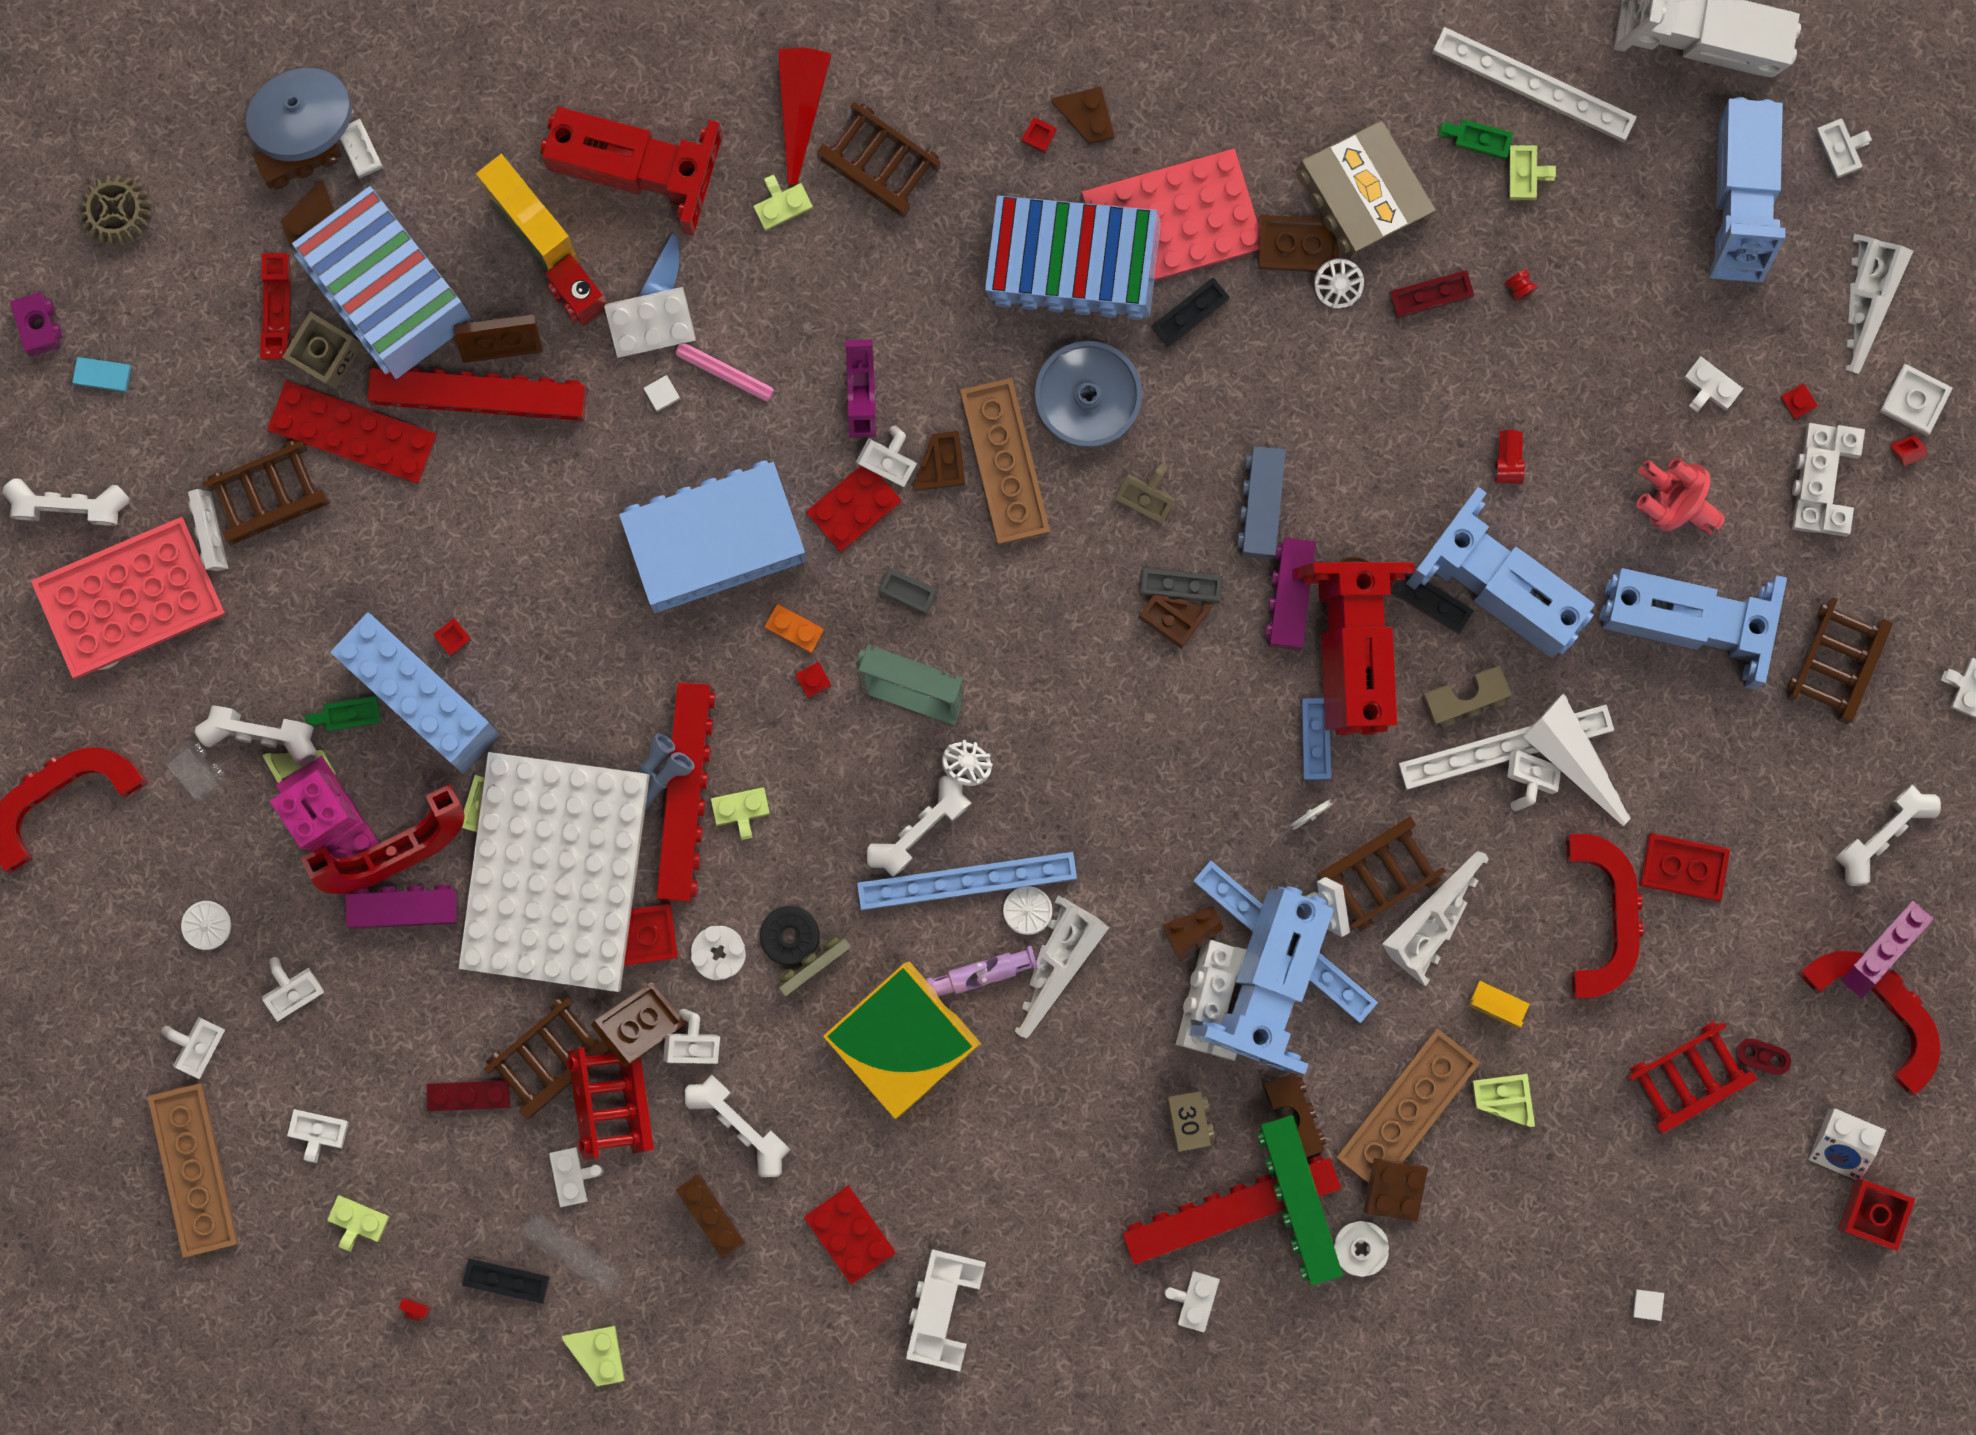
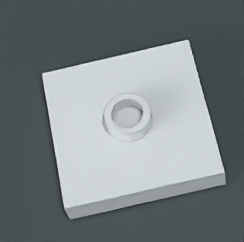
[1879,364,1953,436]

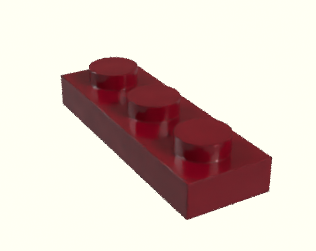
[1389,270,1474,319]
[427,1080,511,1111]

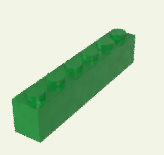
[1256,1115,1343,1286]

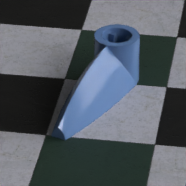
[639,233,679,297]

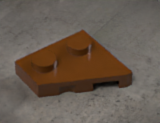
[1138,594,1212,649]

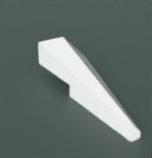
[1846,234,1913,374]
[1523,694,1631,826]
[1382,851,1489,986]
[1015,895,1110,1038]

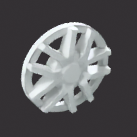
[1314,258,1364,308]
[942,740,993,786]

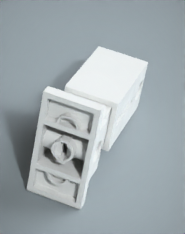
[1614,0,1801,78]

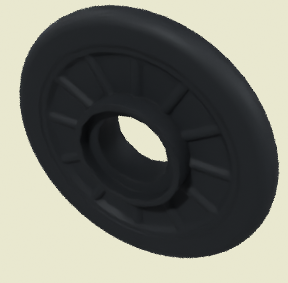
[760,906,820,966]

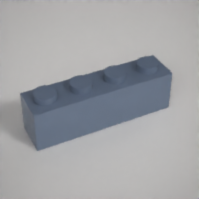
[1237,446,1286,559]

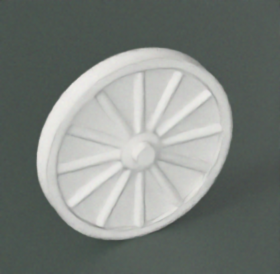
[1290,799,1333,831]
[1003,886,1052,935]
[181,901,231,950]

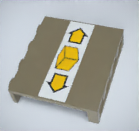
[1296,120,1436,260]

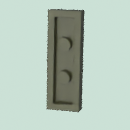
[777,936,851,996]

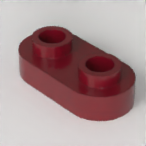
[1736,1038,1791,1075]

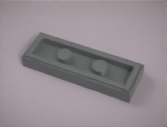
[1140,568,1223,603]

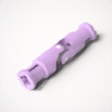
[927,946,1038,997]

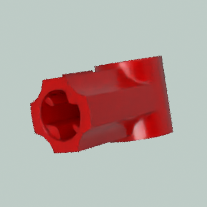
[1495,430,1525,484]

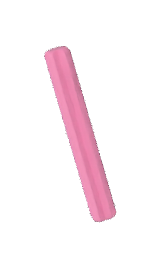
[676,343,774,401]

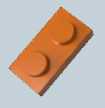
[764,604,825,654]

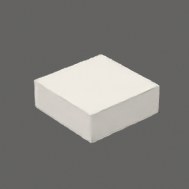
[644,375,680,412]
[1632,1289,1664,1321]

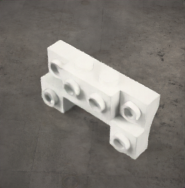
[1792,423,1865,537]
[1176,940,1247,1061]
[906,1249,986,1371]

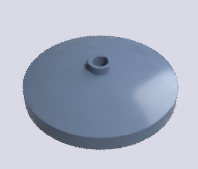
[246,68,352,161]
[1035,341,1142,448]

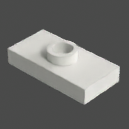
[340,119,383,179]

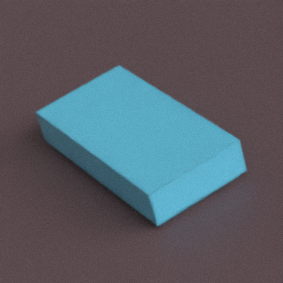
[72,357,132,392]

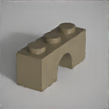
[1422,665,1512,729]

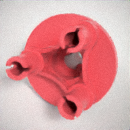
[1636,457,1724,535]

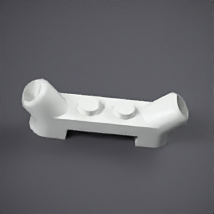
[2,478,129,526]
[195,706,317,765]
[867,776,972,878]
[1835,784,1941,886]
[685,1074,791,1177]

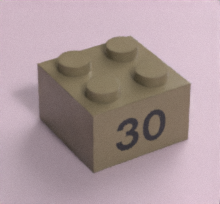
[282,312,363,389]
[1166,1091,1215,1153]

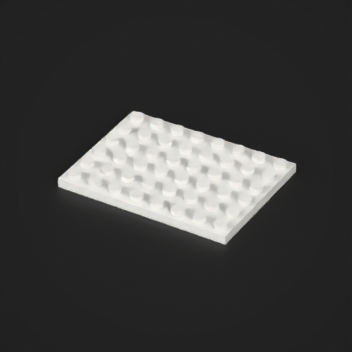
[459,752,650,992]

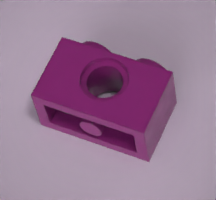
[10,292,63,357]

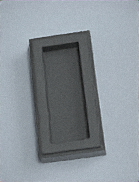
[878,568,938,615]

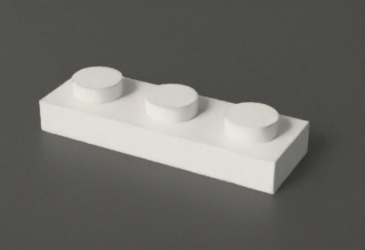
[188,489,228,571]

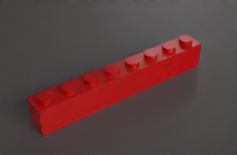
[367,366,587,421]
[657,682,716,903]
[1122,1154,1342,1265]

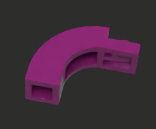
[846,339,876,438]

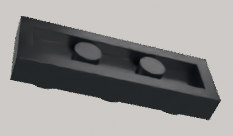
[1151,277,1230,349]
[1391,573,1474,635]
[462,1258,550,1304]

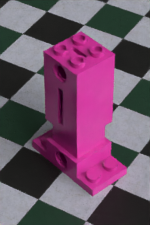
[270,755,380,858]

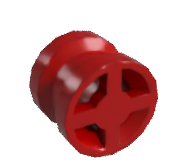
[1504,269,1538,302]

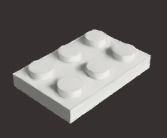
[604,287,696,358]

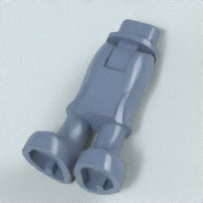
[637,734,695,810]

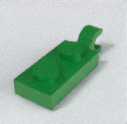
[1438,119,1513,160]
[305,696,382,732]

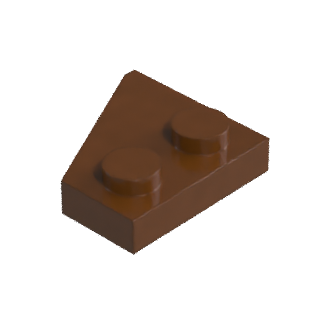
[1052,86,1115,144]
[281,180,335,247]
[913,431,966,492]
[1163,906,1223,962]

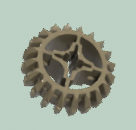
[79,174,152,247]

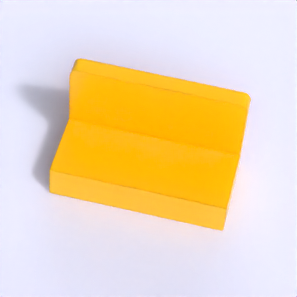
[1468,981,1530,1029]

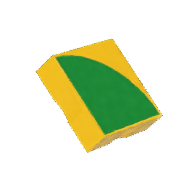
[476,153,580,272]
[823,961,982,1119]

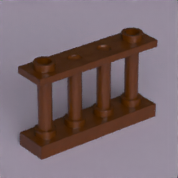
[817,102,941,218]
[202,440,330,546]
[1786,597,1893,724]
[1317,816,1446,932]
[484,997,610,1120]

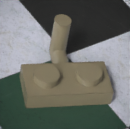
[1116,463,1176,524]

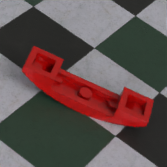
[260,253,291,360]

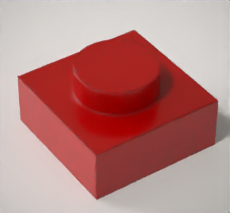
[1021,117,1057,154]
[1780,383,1818,420]
[1890,435,1928,466]
[433,618,472,657]
[795,662,832,698]
[398,1298,432,1321]

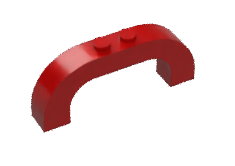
[0,747,148,874]
[300,784,465,894]
[1566,834,1644,999]
[1797,951,1941,1096]

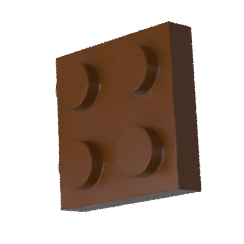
[1363,1158,1428,1221]

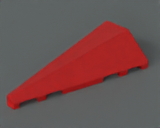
[778,47,831,186]

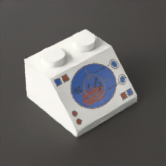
[1808,1108,1886,1180]

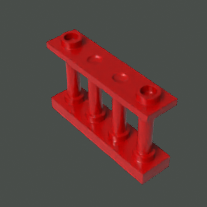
[1626,1021,1758,1134]
[566,1047,654,1161]

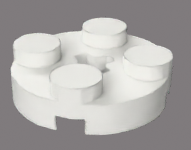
[691,926,746,980]
[1334,1221,1389,1277]

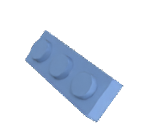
[1301,698,1331,781]

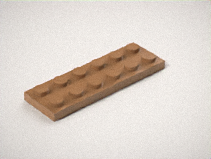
[960,378,1050,546]
[1336,1028,1481,1184]
[147,1083,239,1258]

